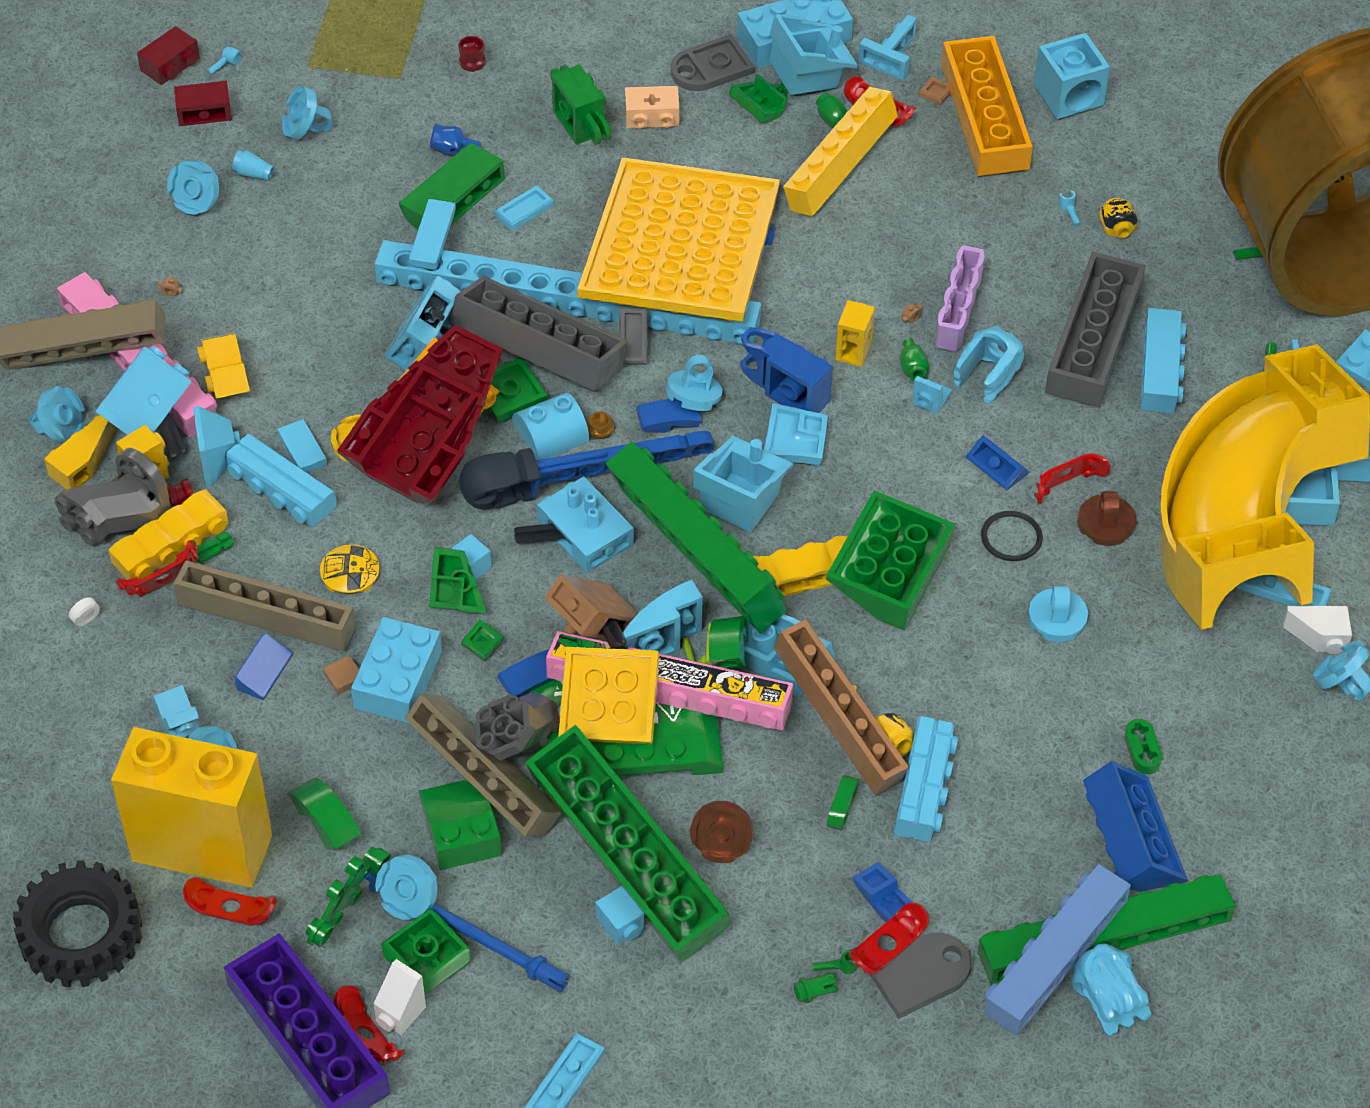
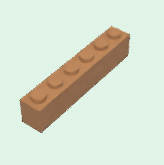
[774,619,909,796]

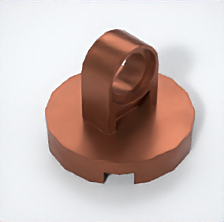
[1077,491,1136,546]
[690,801,754,863]

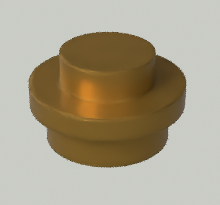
[586,411,614,438]

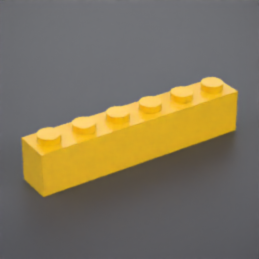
[783,87,898,217]

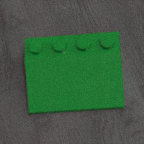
[825,490,955,630]

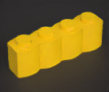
[108,490,229,580]
[753,536,848,596]

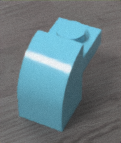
[151,685,199,737]

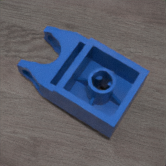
[740,327,833,413]

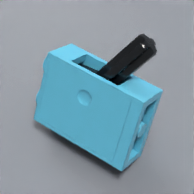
[384,276,461,370]
[95,345,192,457]

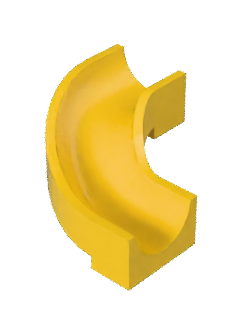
[1160,344,1370,630]

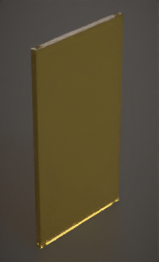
[308,0,425,79]

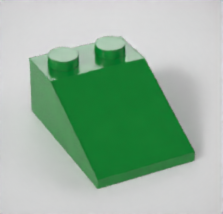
[418,779,501,870]

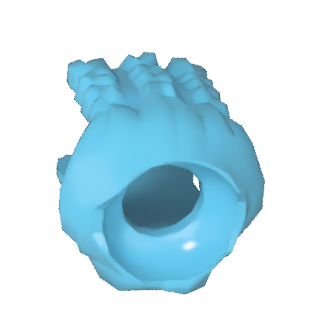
[953,325,1024,404]
[1071,944,1151,1037]

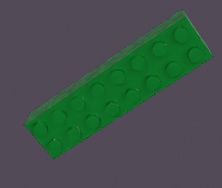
[605,441,787,634]
[525,724,732,963]

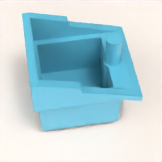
[769,14,858,95]
[693,435,793,533]

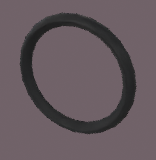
[981,511,1043,561]

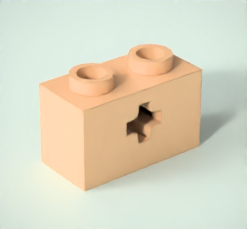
[625,86,679,129]

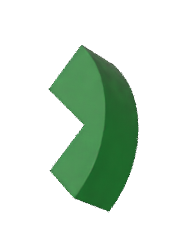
[709,616,748,669]
[288,778,362,850]

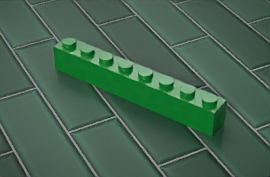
[977,874,1236,985]

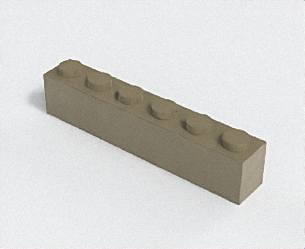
[0,300,166,370]
[173,561,356,652]
[405,694,561,837]

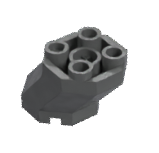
[54,473,162,546]
[474,691,559,760]

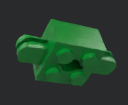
[550,64,611,145]

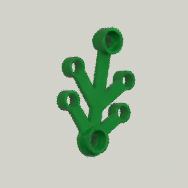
[305,846,391,947]

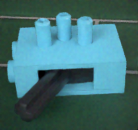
[514,477,634,573]

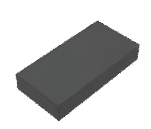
[619,308,647,365]

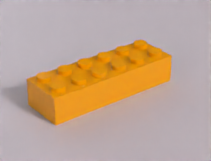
[941,36,1033,176]

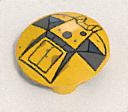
[320,545,379,593]

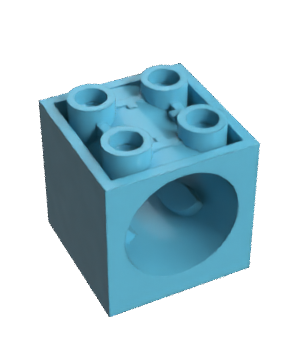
[1034,33,1110,119]

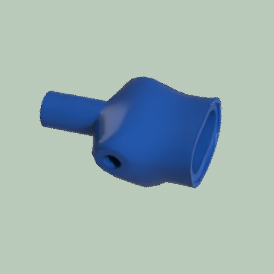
[430,123,481,155]

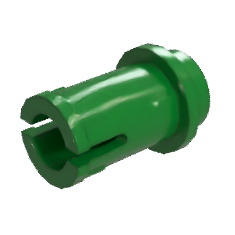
[793,972,837,1003]

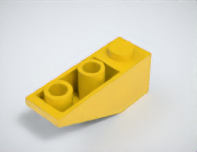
[44,415,117,489]

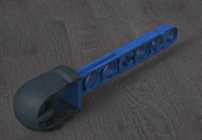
[459,431,715,510]

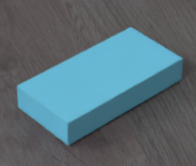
[495,185,554,231]
[277,419,327,473]

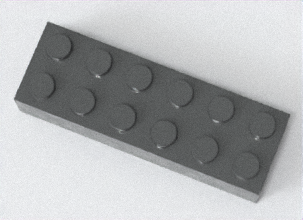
[1045,251,1146,407]
[450,276,628,391]

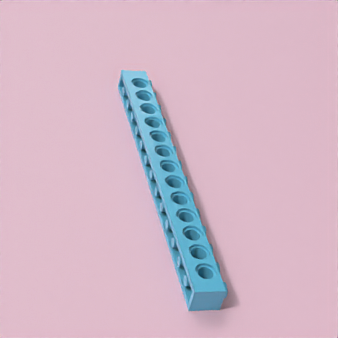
[375,240,761,344]

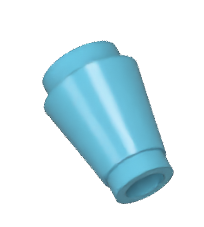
[232,150,274,181]

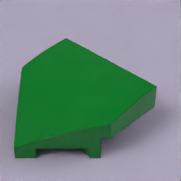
[729,75,787,123]

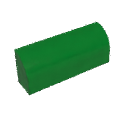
[399,142,505,230]

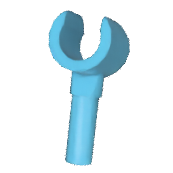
[207,47,242,75]
[1059,190,1081,226]

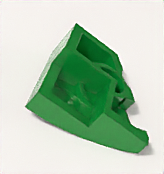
[429,547,486,613]

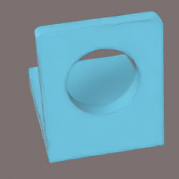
[912,376,952,414]

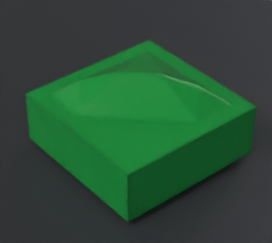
[461,619,504,662]

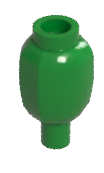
[816,93,848,128]
[899,338,929,381]

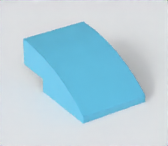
[623,580,703,656]
[744,614,835,698]

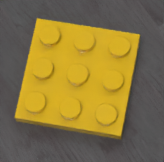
[558,647,660,745]

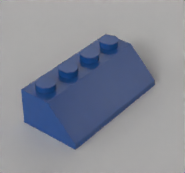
[1083,761,1188,892]

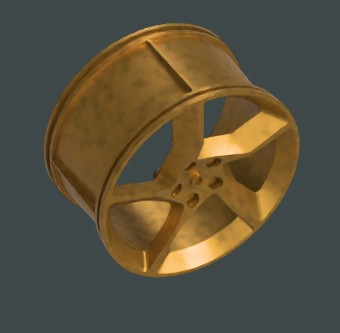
[1217,28,1370,316]

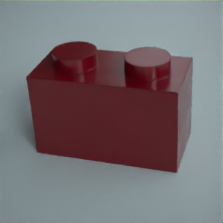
[137,26,200,85]
[174,80,232,126]

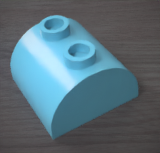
[512,392,589,460]

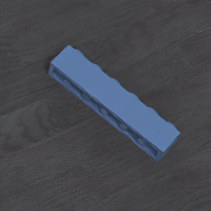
[984,864,1131,1036]

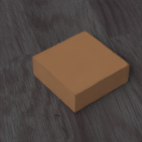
[918,76,951,105]
[323,655,359,695]

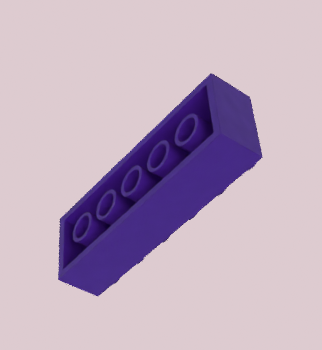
[224,933,390,1108]

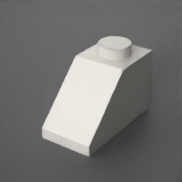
[1283,606,1352,654]
[374,959,426,1036]

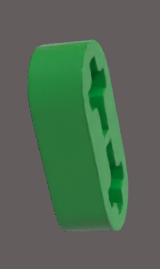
[1124,719,1162,775]
[827,775,859,831]

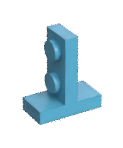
[858,15,917,81]

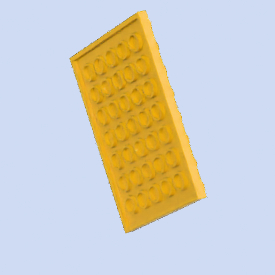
[577,157,780,322]

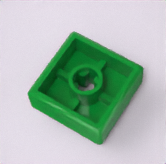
[381,908,471,995]

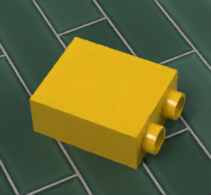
[111,727,273,888]

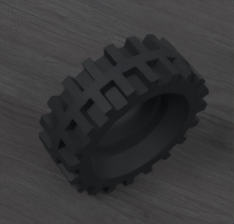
[13,860,143,988]

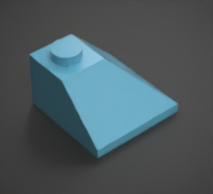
[193,406,240,487]

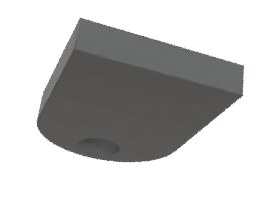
[671,34,755,91]
[115,448,171,514]
[869,933,971,1019]

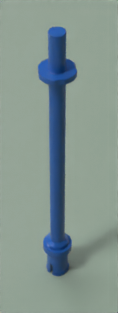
[365,872,570,993]

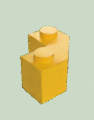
[197,333,250,398]

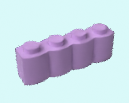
[935,245,984,352]

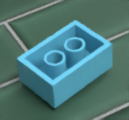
[351,617,442,723]

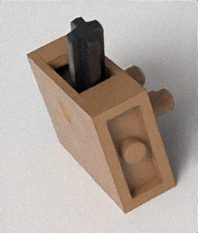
[544,574,638,649]

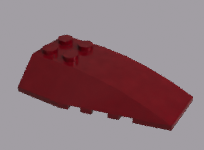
[337,325,503,503]

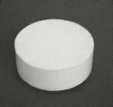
[69,597,100,626]

